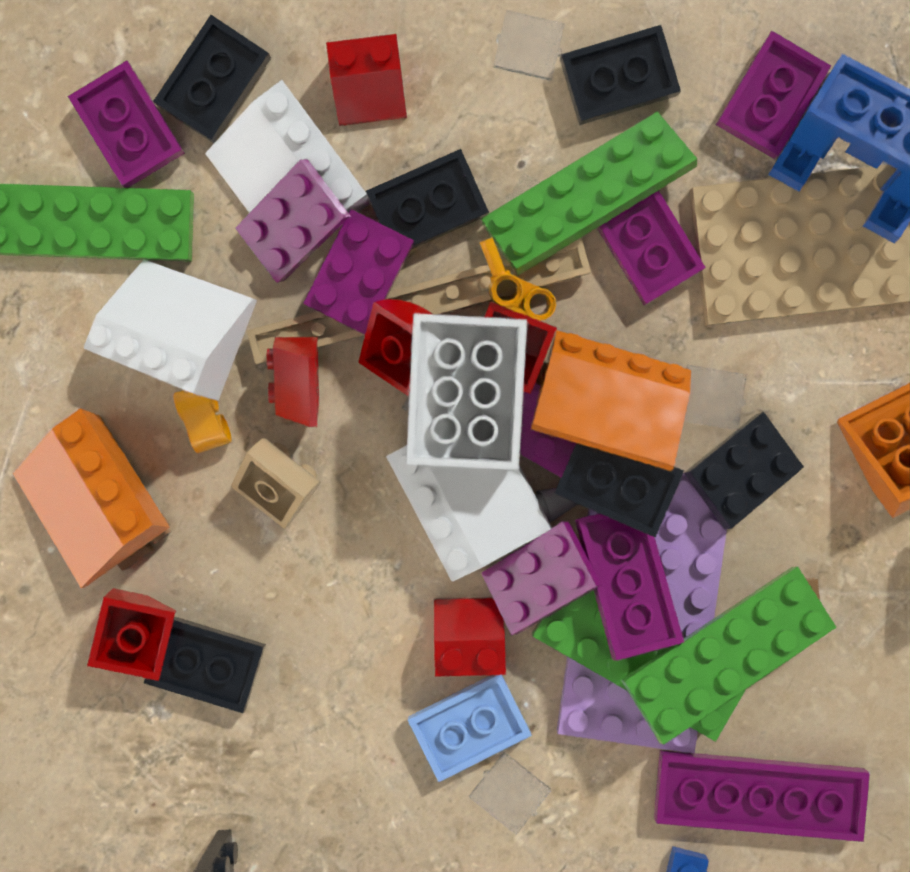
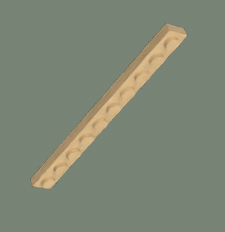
[247,239,591,365]

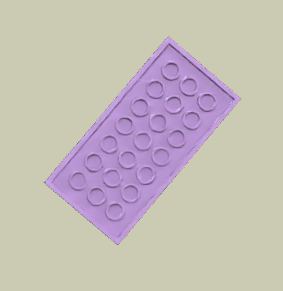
[557,474,727,754]

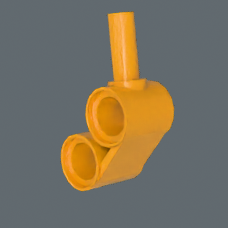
[480,237,556,321]
[173,390,232,454]

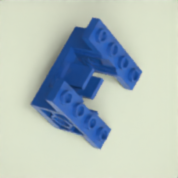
[768,54,910,244]

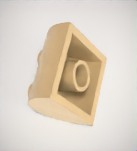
[231,438,320,529]

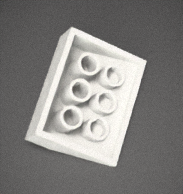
[205,80,370,225]
[84,260,257,401]
[406,314,527,470]
[386,445,552,582]

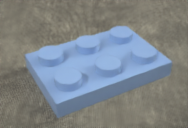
[408,675,532,782]

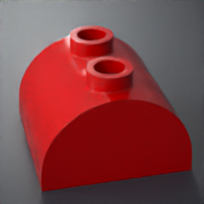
[358,299,433,397]

